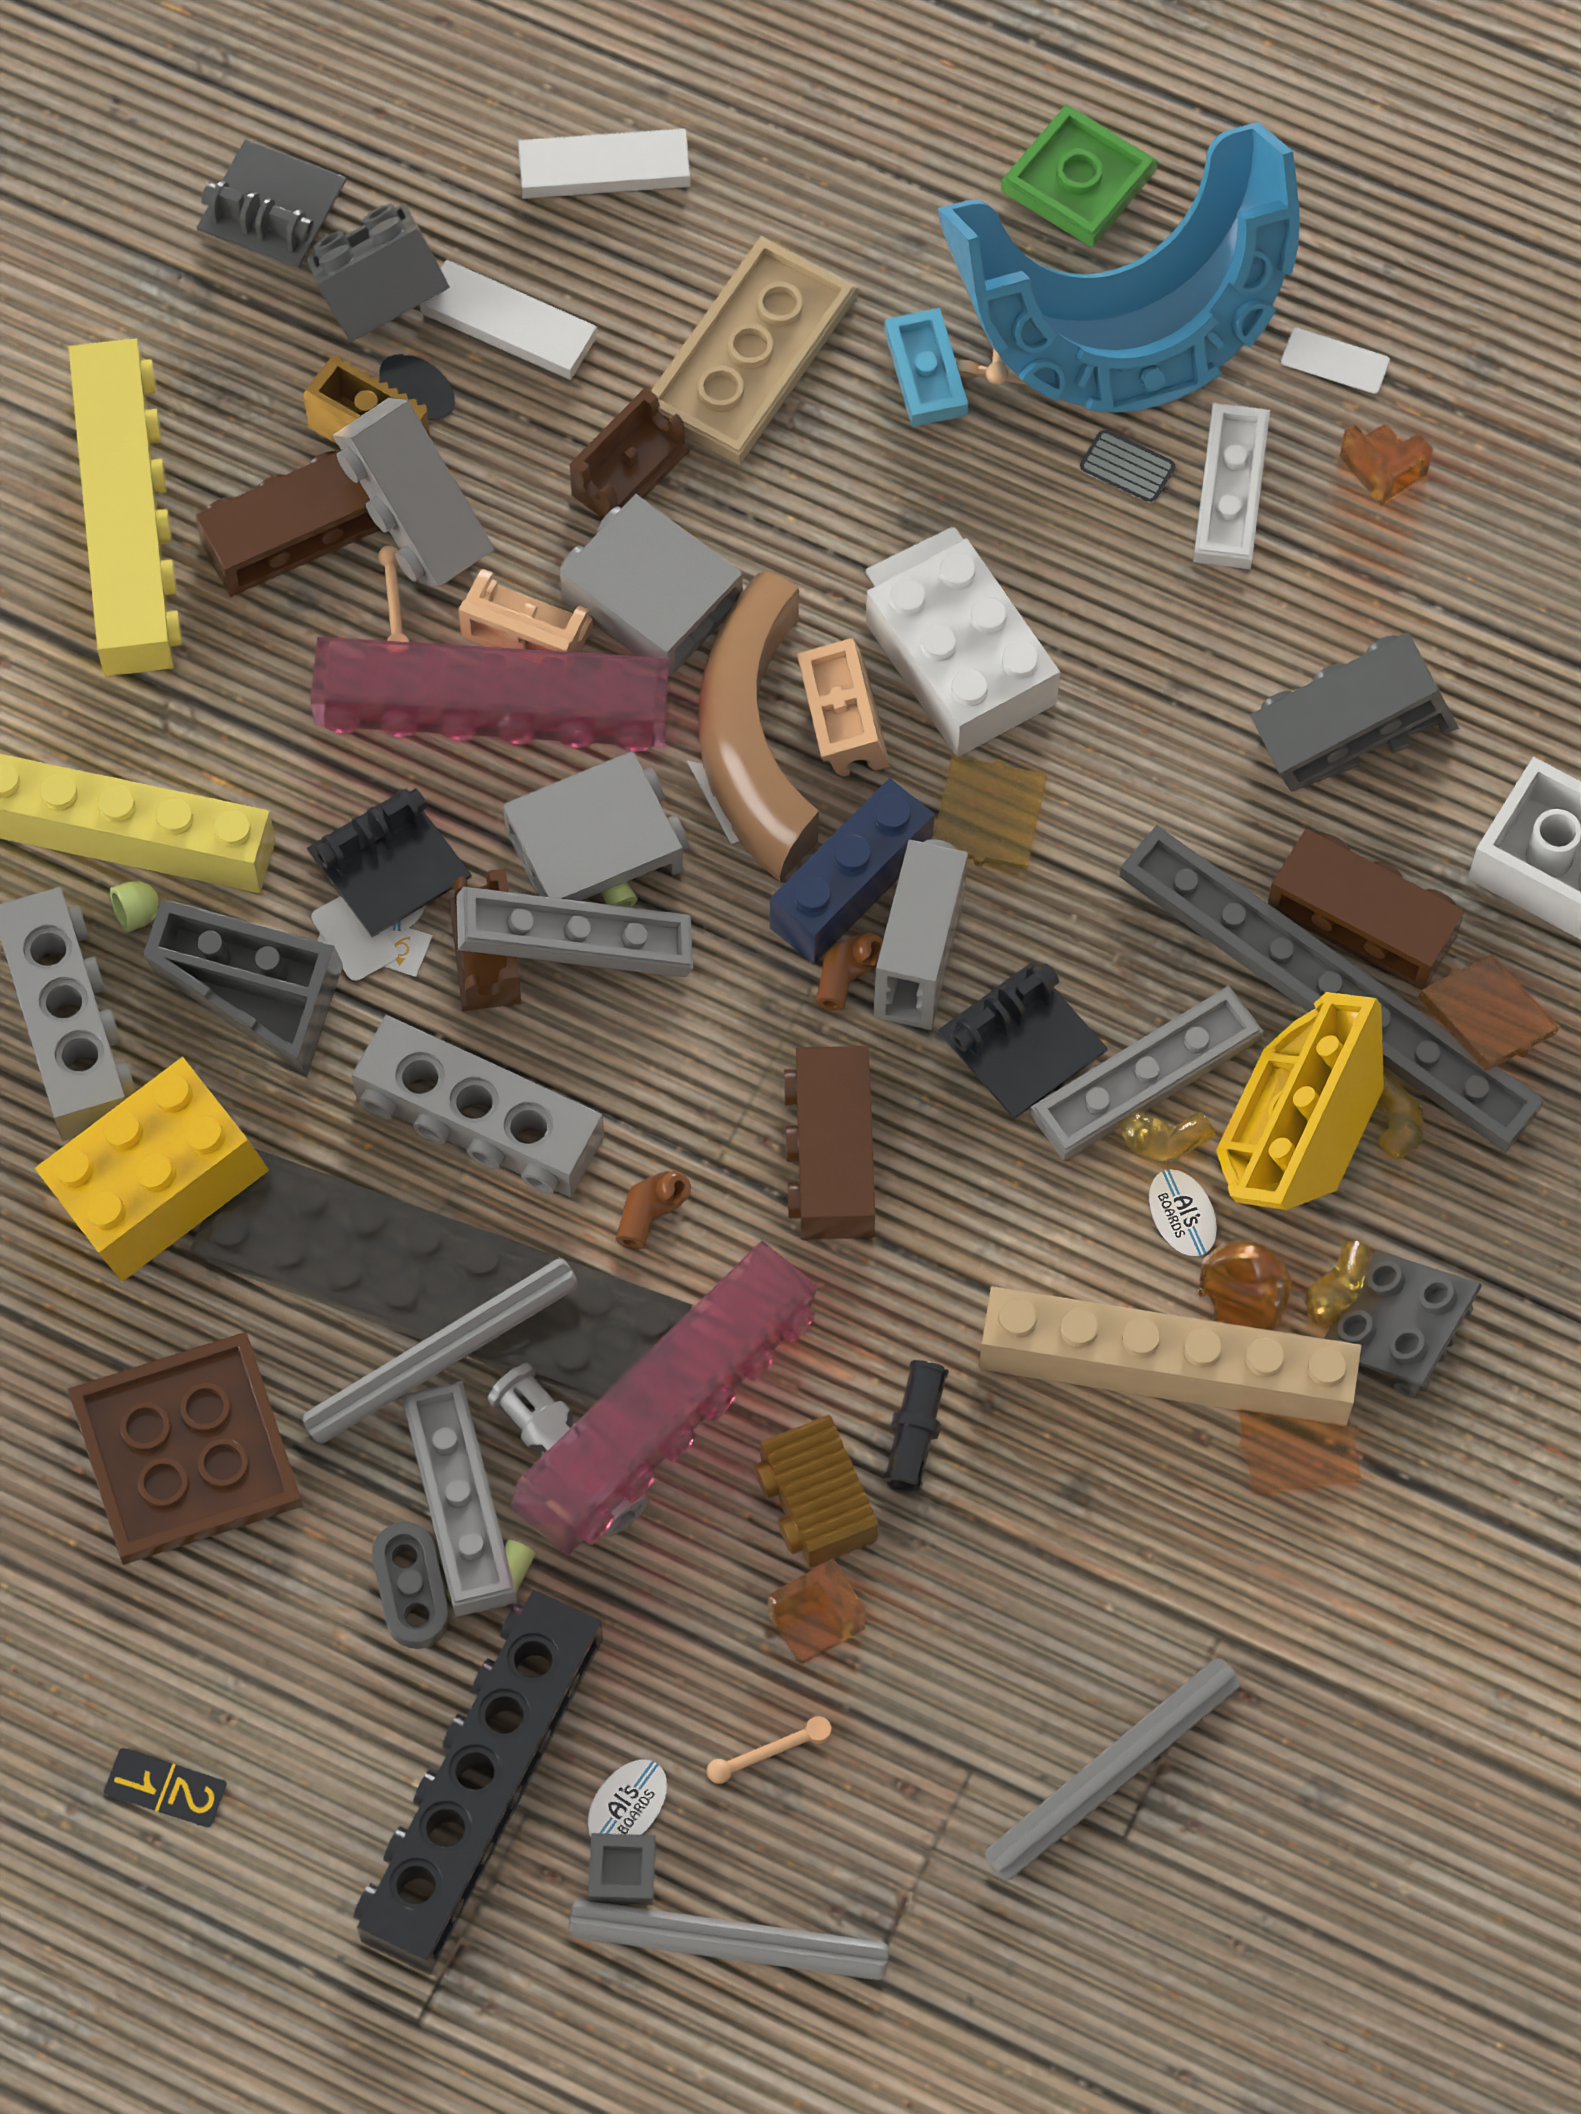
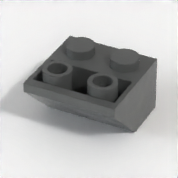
[306,203,450,343]

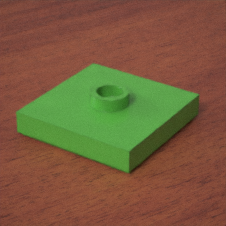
[1001,104,1158,248]

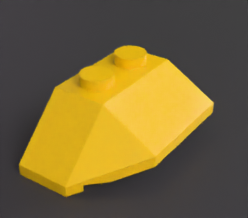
[1216,992,1384,1210]

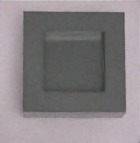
[588,1833,656,1905]

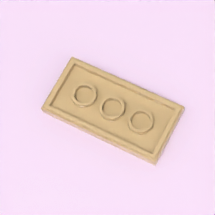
[651,236,858,465]

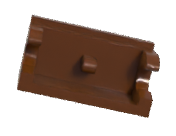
[569,387,690,519]
[449,869,522,1011]

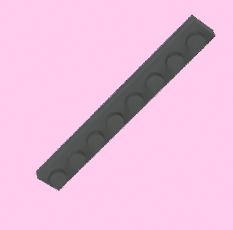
[1119,825,1544,1153]

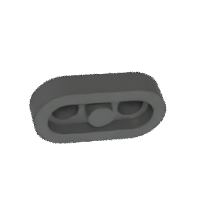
[372,1522,449,1649]

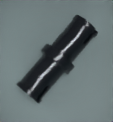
[882,1360,949,1491]

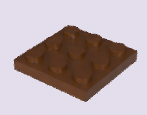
[68,1332,303,1565]

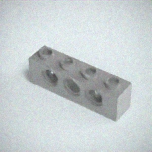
[0,886,136,1141]
[352,1015,604,1198]

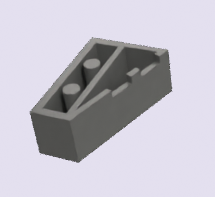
[1250,632,1459,792]
[143,899,343,1076]

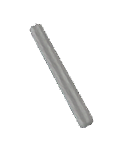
[302,1259,578,1443]
[985,1658,1240,1880]
[569,1900,889,1980]

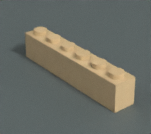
[979,1286,1361,1428]

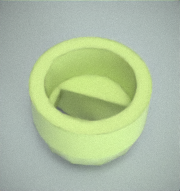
[110,881,159,933]

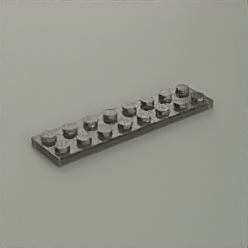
[190,1148,693,1422]

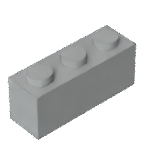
[333,398,495,587]

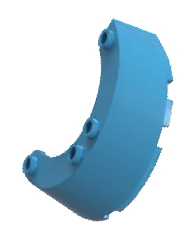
[937,122,1300,412]

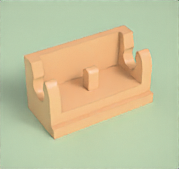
[458,569,594,677]
[797,638,890,776]

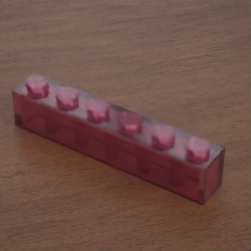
[310,637,671,751]
[511,1240,818,1556]

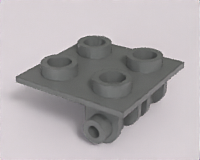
[197,139,347,268]
[1324,1250,1482,1398]

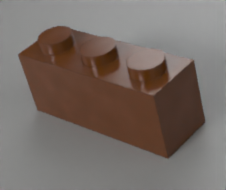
[195,450,381,597]
[1268,828,1465,991]
[784,1046,875,1240]

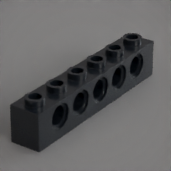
[353,1589,603,1976]

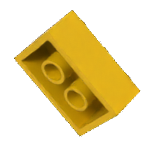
[35,1057,269,1282]

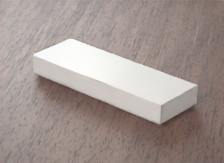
[518,128,690,199]
[420,259,597,380]
[1193,403,1270,569]

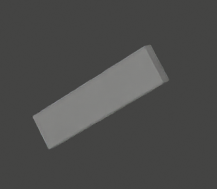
[456,887,693,977]
[1030,986,1264,1161]
[402,1381,517,1617]

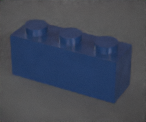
[770,778,935,964]

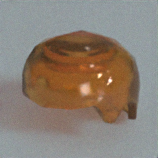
[1198,1240,1292,1331]

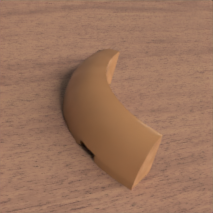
[698,571,819,882]

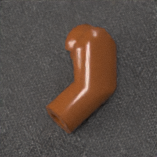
[816,932,883,1011]
[616,1171,691,1249]

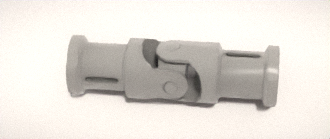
[487,1363,649,1537]

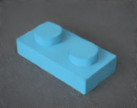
[884,308,968,427]

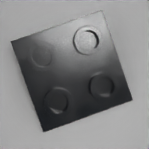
[307,788,472,937]
[938,962,1108,1119]

